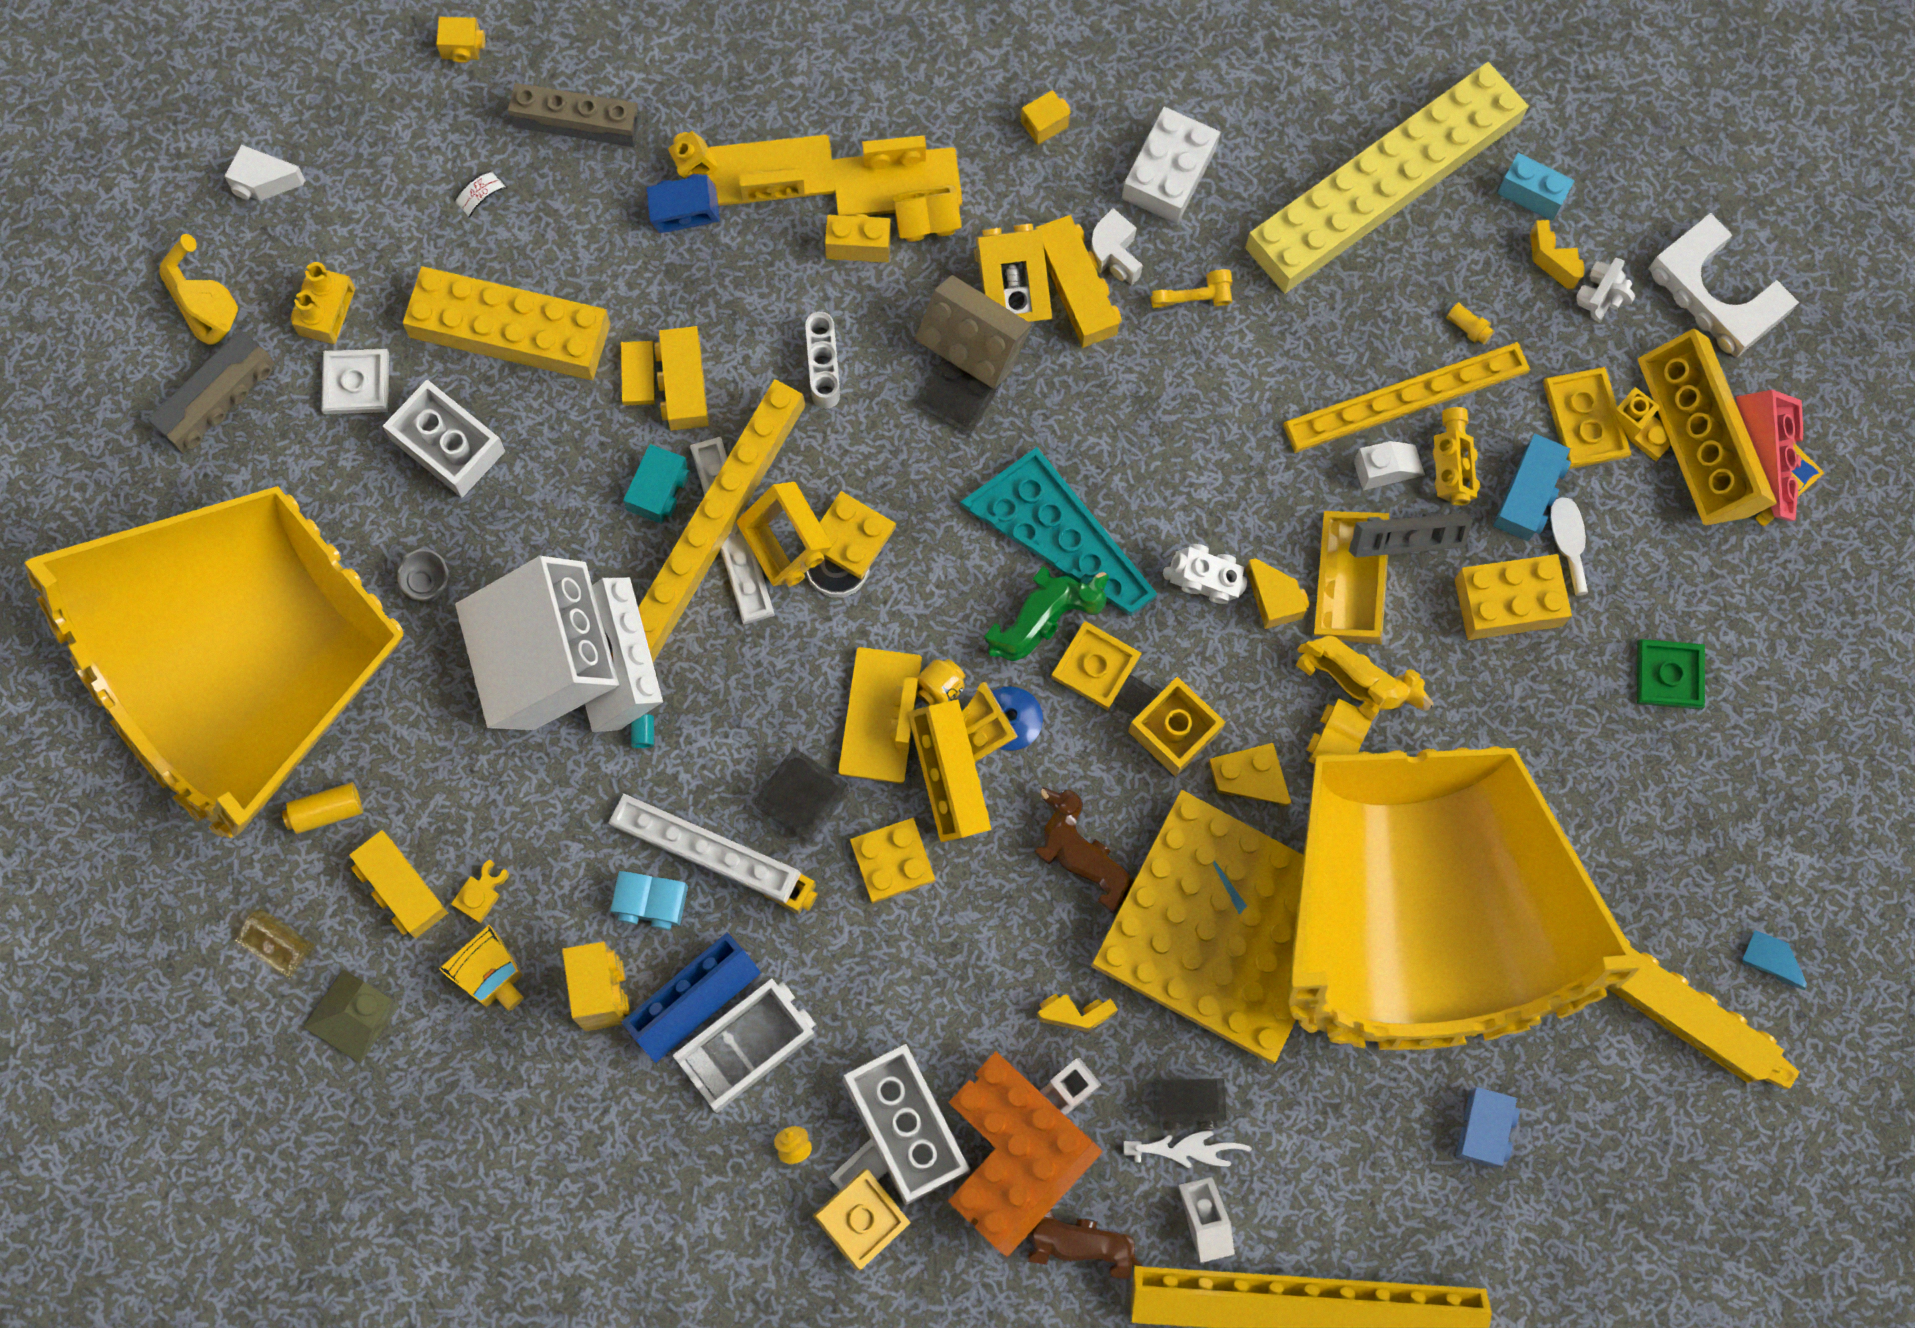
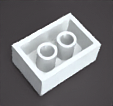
[1121,107,1220,224]
[383,380,505,498]

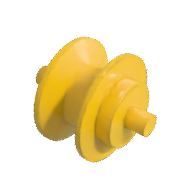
[774,1126,812,1164]

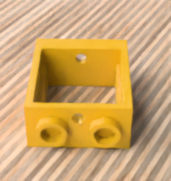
[736,482,833,587]

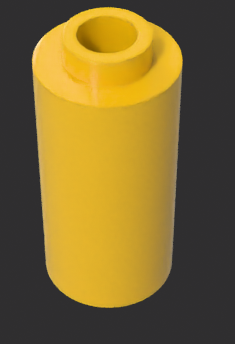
[282,782,363,834]

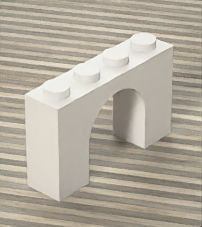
[1649,213,1799,359]
[585,577,663,732]

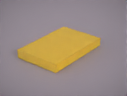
[1542,367,1632,469]

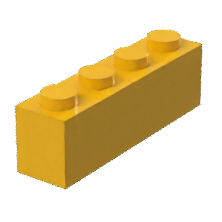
[1036,215,1122,348]
[908,699,992,843]

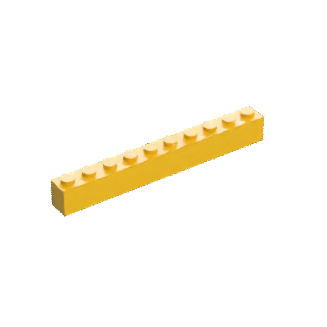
[611,379,805,662]
[1131,1266,1492,1328]

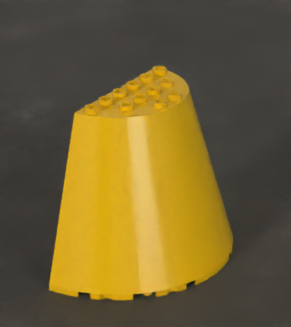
[24,486,404,839]
[1288,746,1640,1050]

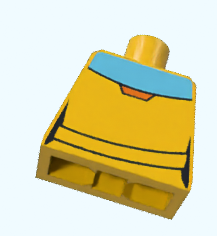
[439,925,524,1011]

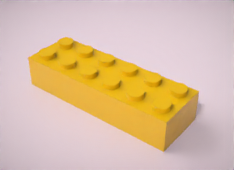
[403,266,610,381]

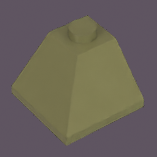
[304,969,400,1064]

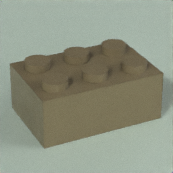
[914,275,1033,389]

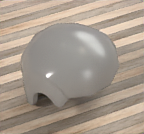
[397,549,448,602]

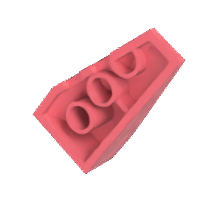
[1736,390,1804,521]

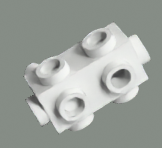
[1163,544,1247,604]

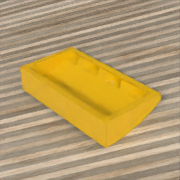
[1314,511,1390,645]

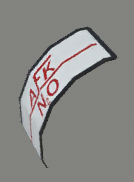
[454,171,507,218]

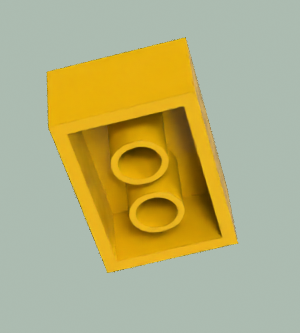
[1455,554,1572,640]
[562,941,631,1031]

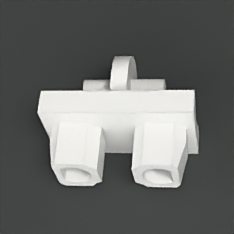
[1577,257,1635,322]

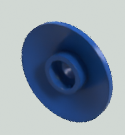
[992,686,1043,751]

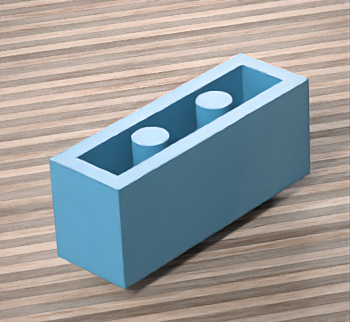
[1493,433,1571,541]

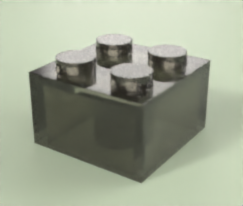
[754,747,849,846]

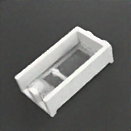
[673,979,816,1113]

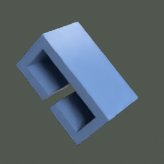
[1455,1087,1520,1168]

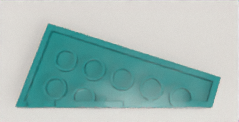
[960,447,1157,616]

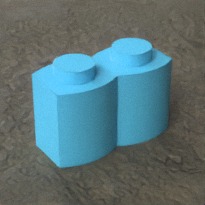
[610,871,688,931]

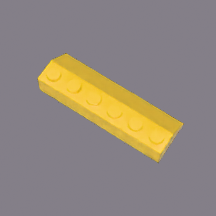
[1637,328,1777,526]

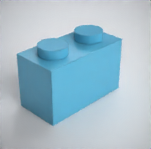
[1497,153,1575,221]

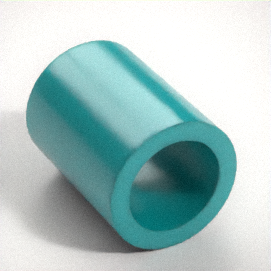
[631,714,654,748]

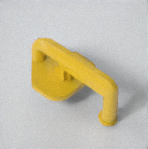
[159,234,238,345]

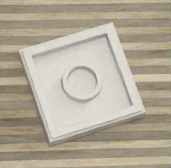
[321,349,389,414]

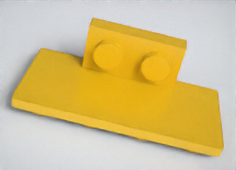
[708,135,835,206]
[832,135,962,216]
[838,647,922,784]

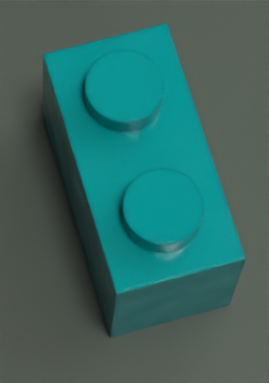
[623,444,690,524]

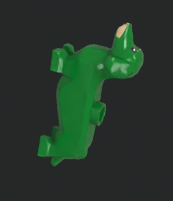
[984,566,1109,661]

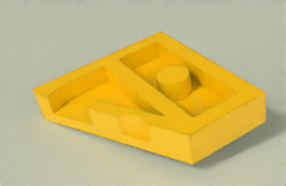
[962,682,1018,763]
[1208,743,1291,806]

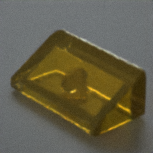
[236,909,315,979]

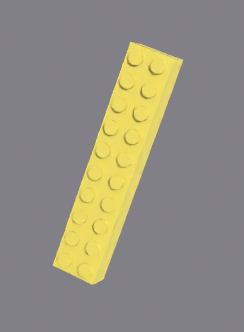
[1245,62,1529,294]

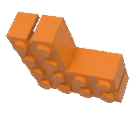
[948,1051,1103,1257]

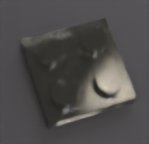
[914,358,1001,438]

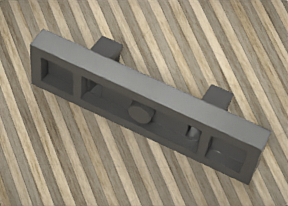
[1349,512,1473,558]

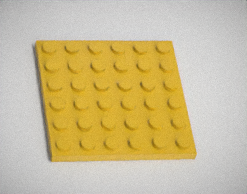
[1091,790,1304,1065]

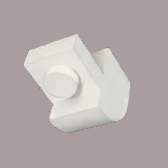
[1090,208,1143,285]
[1040,1058,1101,1116]

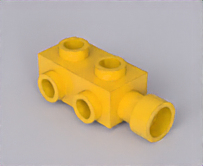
[1433,407,1480,506]

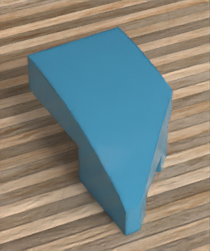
[1743,930,1807,990]

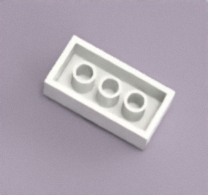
[843,1044,970,1206]

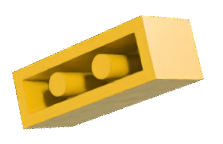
[654,326,709,431]
[349,830,448,938]

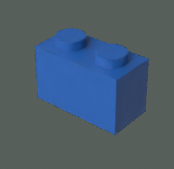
[647,174,720,233]

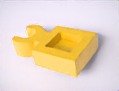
[451,859,509,924]

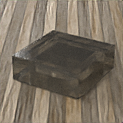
[1113,674,1158,718]

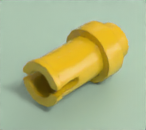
[1446,302,1494,345]

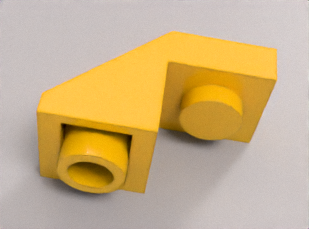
[1530,220,1584,289]
[1614,387,1671,462]
[1037,993,1118,1032]

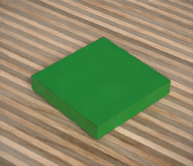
[1637,639,1705,710]

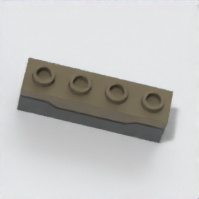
[508,83,641,148]
[147,329,275,454]

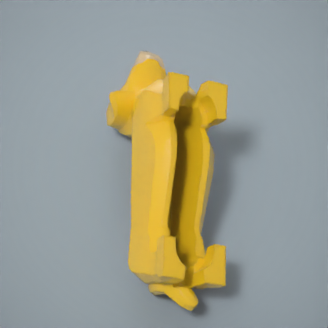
[1296,636,1434,721]

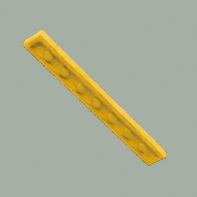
[1283,342,1530,453]

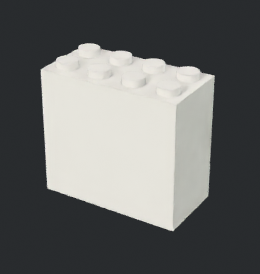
[455,556,620,730]

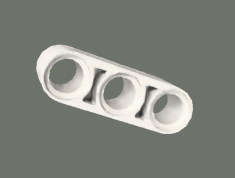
[805,312,840,409]

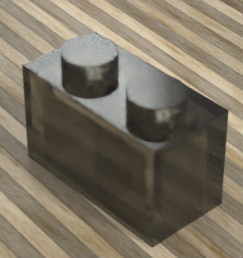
[1152,1078,1227,1131]

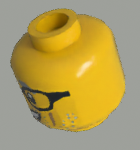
[917,659,966,706]

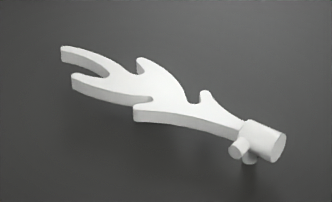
[1123,1131,1251,1168]

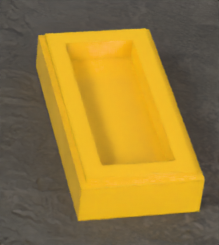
[621,341,655,406]

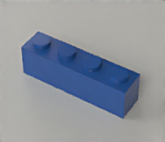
[621,932,761,1063]

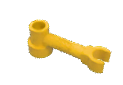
[1150,269,1233,308]

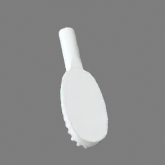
[1550,497,1588,596]

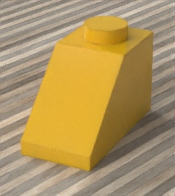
[1246,558,1309,629]

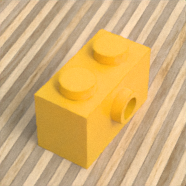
[825,213,891,263]

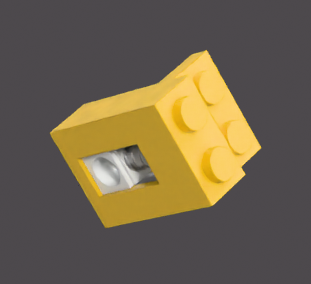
[974,223,1052,322]

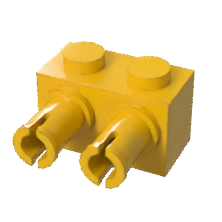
[291,262,356,345]

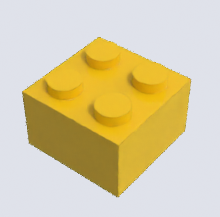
[1128,677,1226,777]

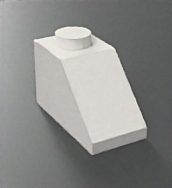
[225,145,305,201]
[1354,441,1425,490]
[1179,1177,1235,1263]

